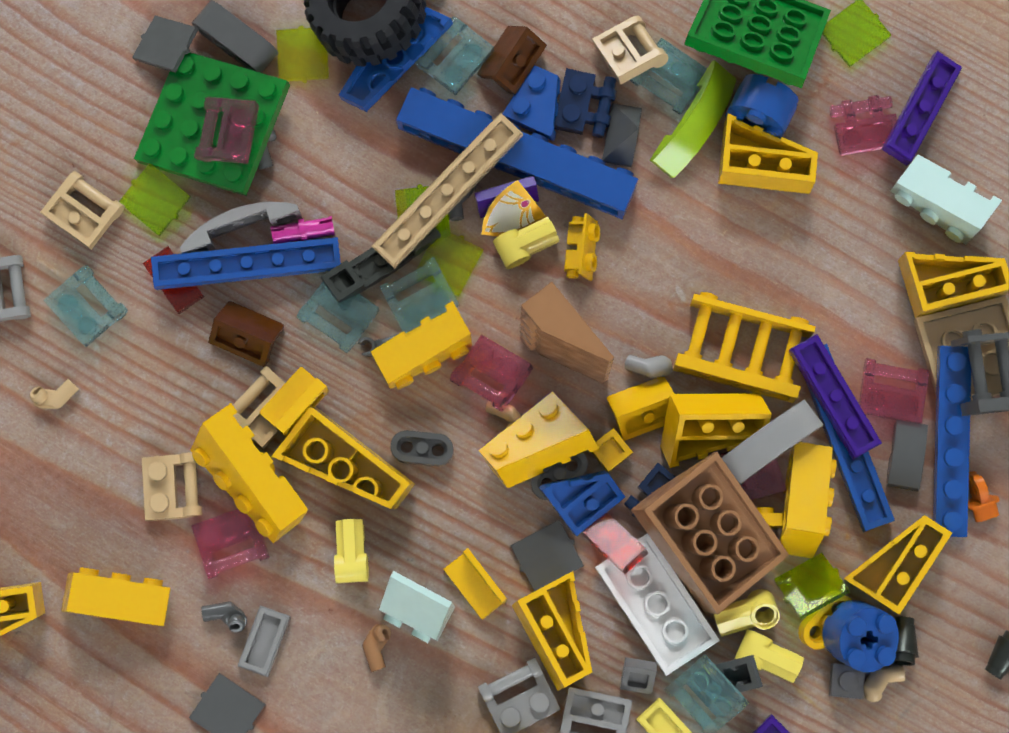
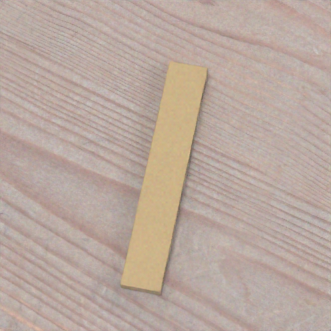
[372,113,523,269]

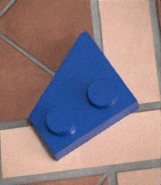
[502,65,561,141]
[539,470,625,536]

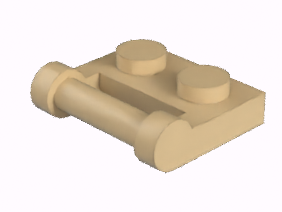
[592,16,669,85]
[40,171,125,250]
[233,366,285,449]
[142,452,202,522]

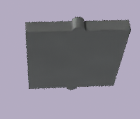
[132,15,198,73]
[510,520,584,591]
[189,673,266,733]

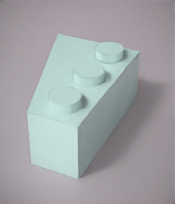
[891,154,1002,245]

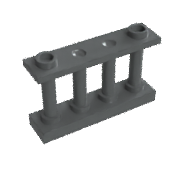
[951,329,1009,416]

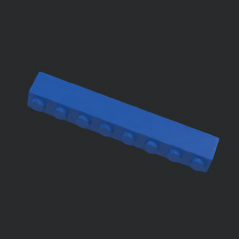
[396,87,638,220]

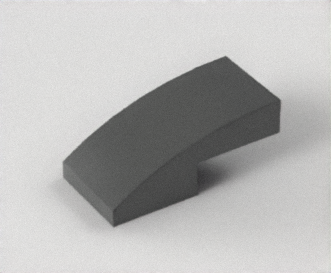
[887,420,928,492]

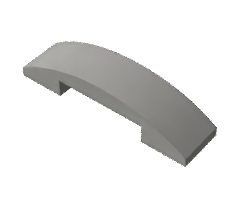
[180,202,302,253]
[722,399,824,485]

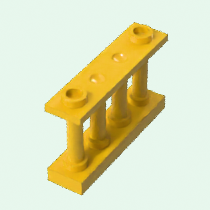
[673,292,816,403]

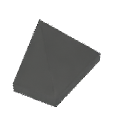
[602,103,642,167]
[701,655,763,700]

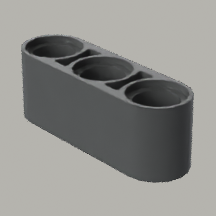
[192,0,278,73]

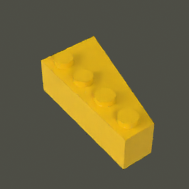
[190,403,308,543]
[271,406,415,509]

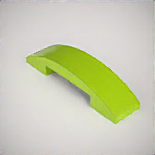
[650,60,736,178]

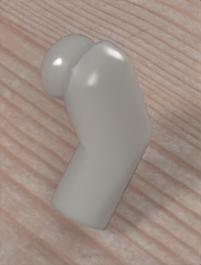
[625,355,673,378]

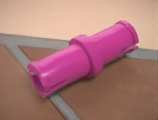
[270,216,335,244]

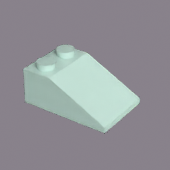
[379,571,455,643]

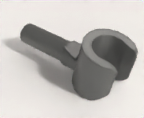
[358,334,398,358]

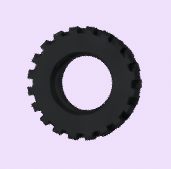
[304,0,427,66]

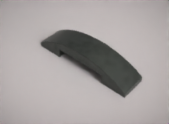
[321,227,441,303]

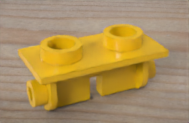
[564,213,600,281]

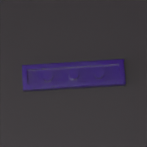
[881,51,962,166]
[789,334,882,460]

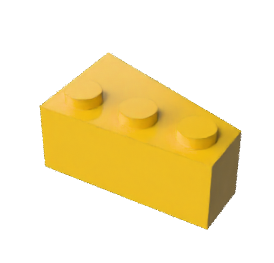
[478,391,599,488]
[660,393,772,468]
[61,567,170,626]
[0,582,45,636]

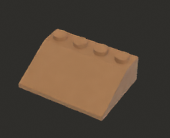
[520,282,614,384]
[631,452,789,615]

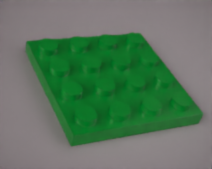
[684,0,831,89]
[134,52,290,196]

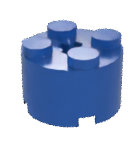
[725,74,799,139]
[822,600,899,672]

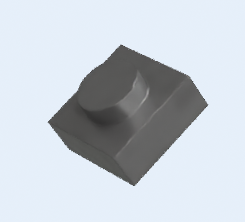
[620,657,657,694]
[829,663,865,699]

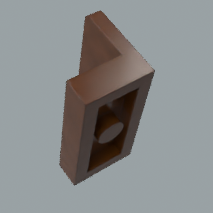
[477,26,547,94]
[208,301,284,367]

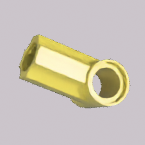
[493,217,559,269]
[334,519,369,583]
[714,589,780,637]
[734,629,804,683]

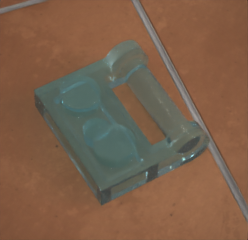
[415,16,494,96]
[630,38,707,115]
[379,257,460,333]
[43,265,128,347]
[296,282,380,353]
[664,654,749,733]

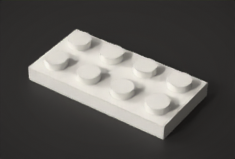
[595,533,720,676]

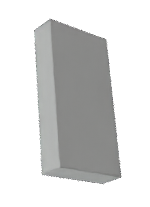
[237,605,291,677]

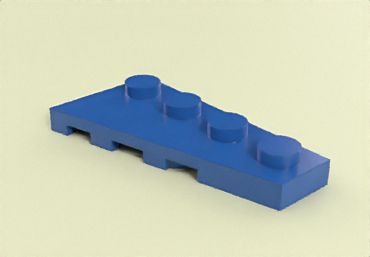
[339,7,453,112]

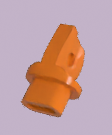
[968,471,1000,522]

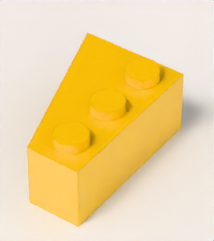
[718,113,818,194]
[898,252,1009,318]
[370,301,472,390]
[779,442,837,559]
[844,515,952,615]
[512,571,592,691]

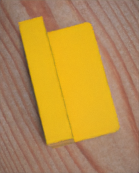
[260,367,329,437]
[606,376,675,441]
[443,548,507,620]

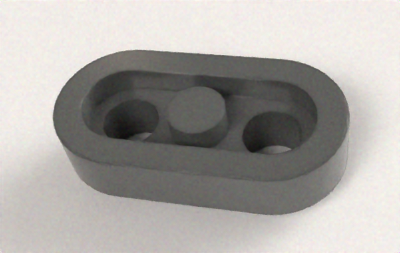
[390,430,454,466]
[531,452,588,500]

